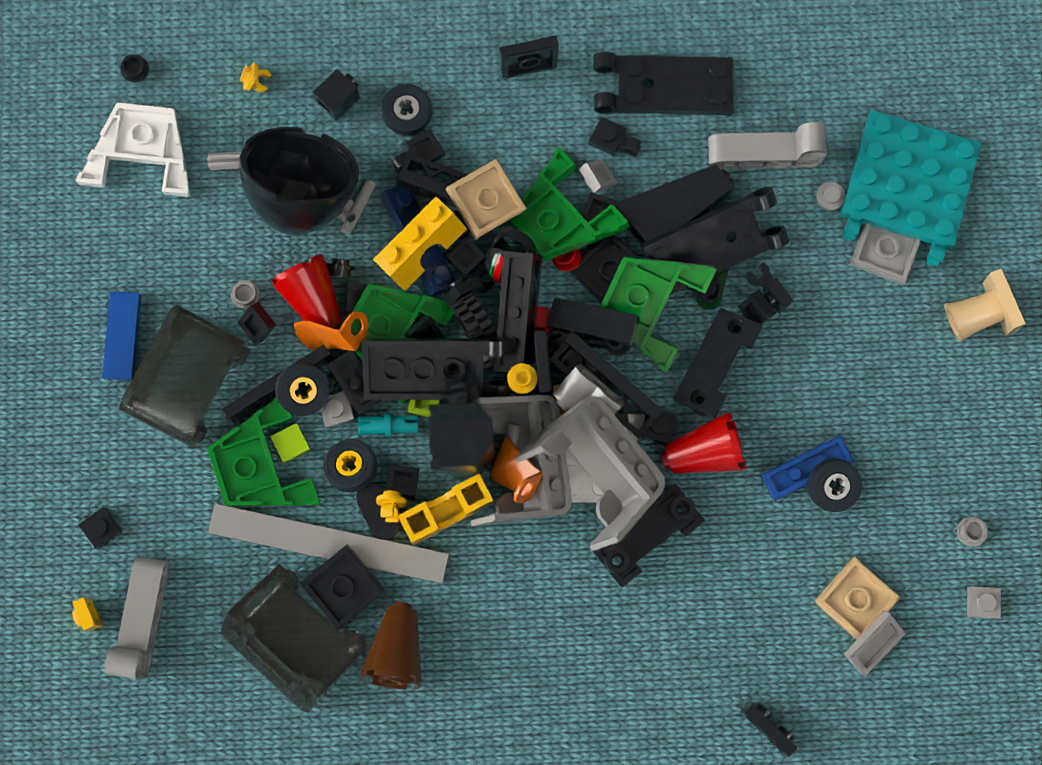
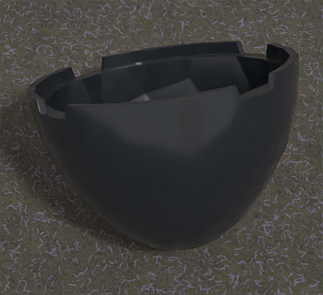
[239,127,359,235]

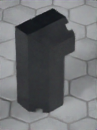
[428,403,495,479]

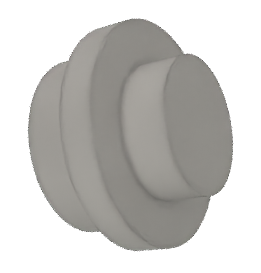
[816,182,846,211]
[231,280,261,310]
[957,517,988,547]

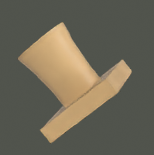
[944,269,1026,342]

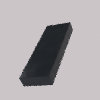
[546,298,640,346]

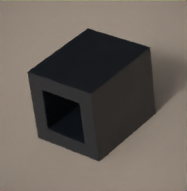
[313,69,360,121]

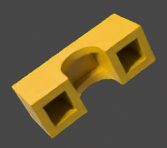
[373,197,467,291]
[398,474,494,545]

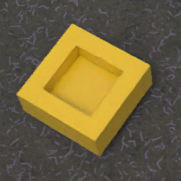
[72,597,103,631]

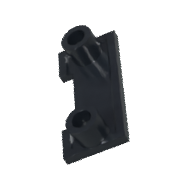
[673,308,763,419]
[592,483,706,588]

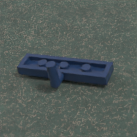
[380,187,456,297]

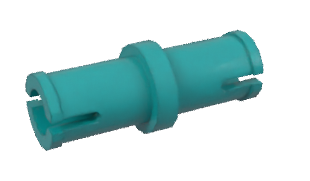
[358,413,418,437]

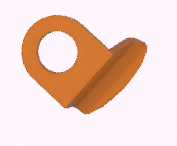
[294,311,368,351]
[490,435,543,504]

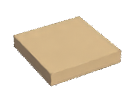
[445,159,527,239]
[814,557,901,640]

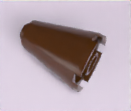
[360,602,422,690]

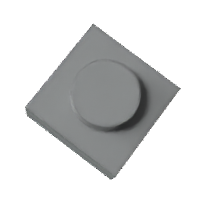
[579,159,618,193]
[320,392,355,429]
[967,586,1001,619]

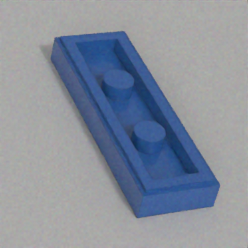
[102,292,142,381]
[760,435,854,501]

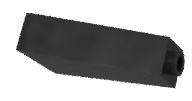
[615,164,734,244]

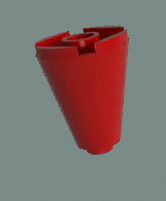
[270,254,343,330]
[661,412,747,474]

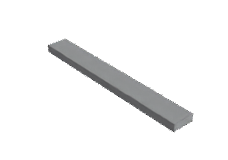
[208,504,449,584]

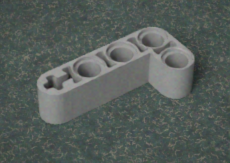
[708,122,827,169]
[104,556,169,679]

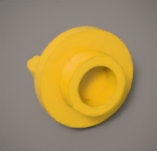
[240,62,271,93]
[507,363,538,394]
[376,491,407,522]

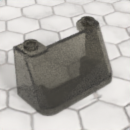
[119,305,249,449]
[221,564,368,713]

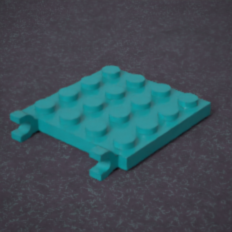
[839,110,981,267]

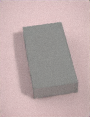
[844,611,906,676]

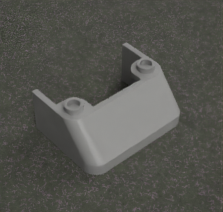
[469,395,572,526]
[515,396,665,551]

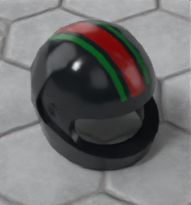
[485,227,537,283]

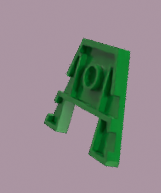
[509,147,630,262]
[600,256,717,373]
[351,284,453,404]
[207,398,321,506]

